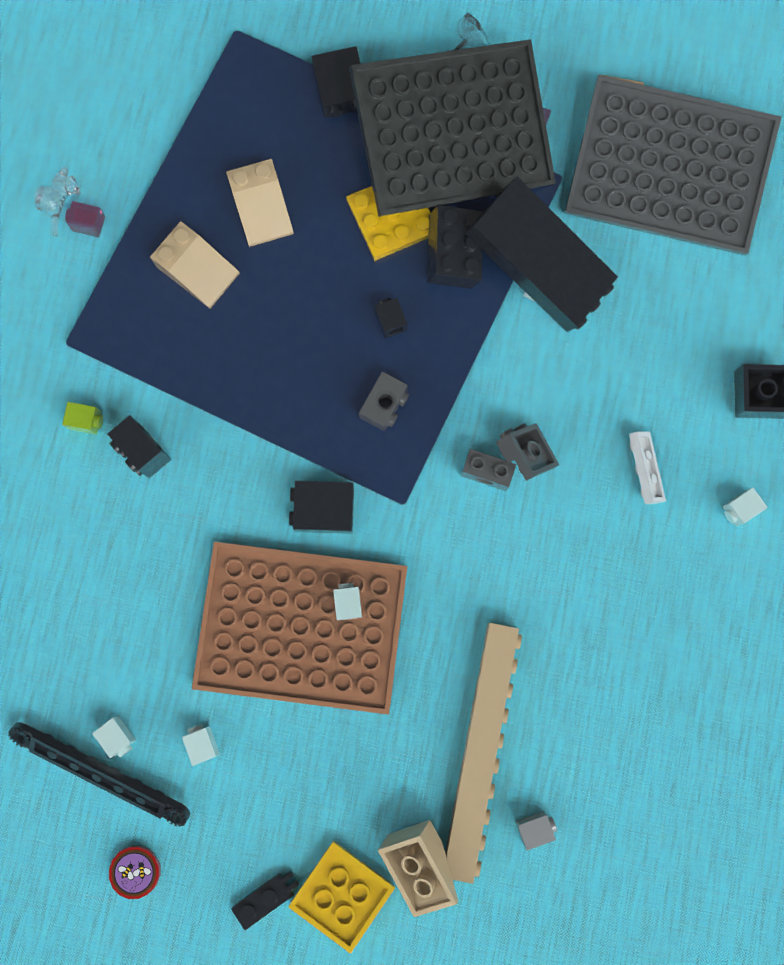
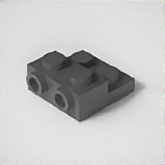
[496,423,559,481]

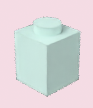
[722,488,768,526]
[334,583,362,620]
[92,716,136,758]
[182,724,220,766]

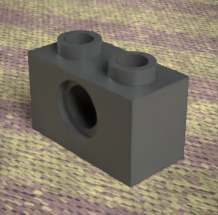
[359,372,410,432]
[461,449,517,491]

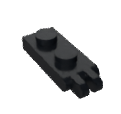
[231,871,299,930]

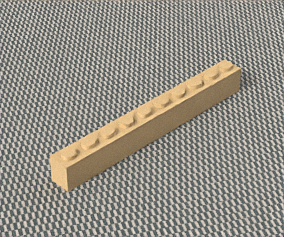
[445,623,522,884]

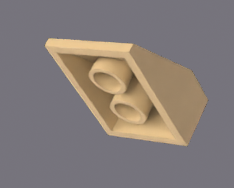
[226,159,294,247]
[150,221,240,308]
[378,820,458,917]

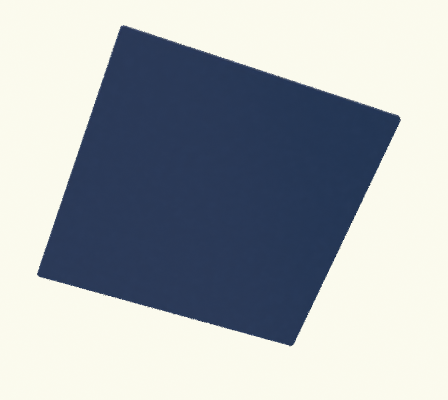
[66,31,562,505]

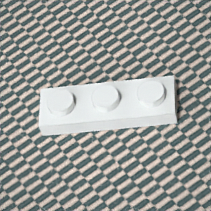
[629,432,666,504]

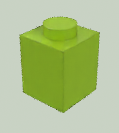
[62,402,103,435]

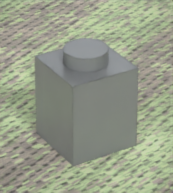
[515,811,557,850]

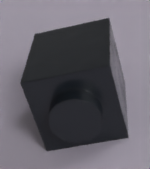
[375,298,407,339]

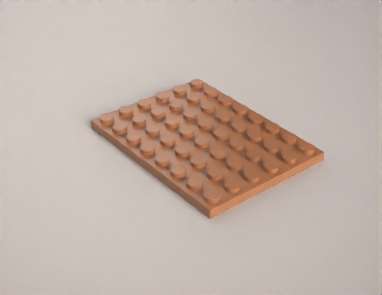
[192,542,407,715]

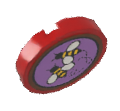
[109,845,161,899]

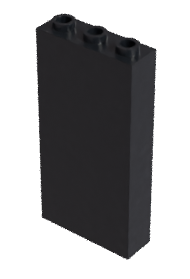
[465,176,618,332]

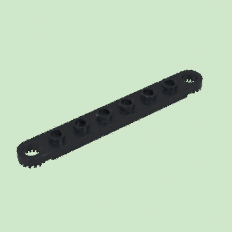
[8,722,190,827]

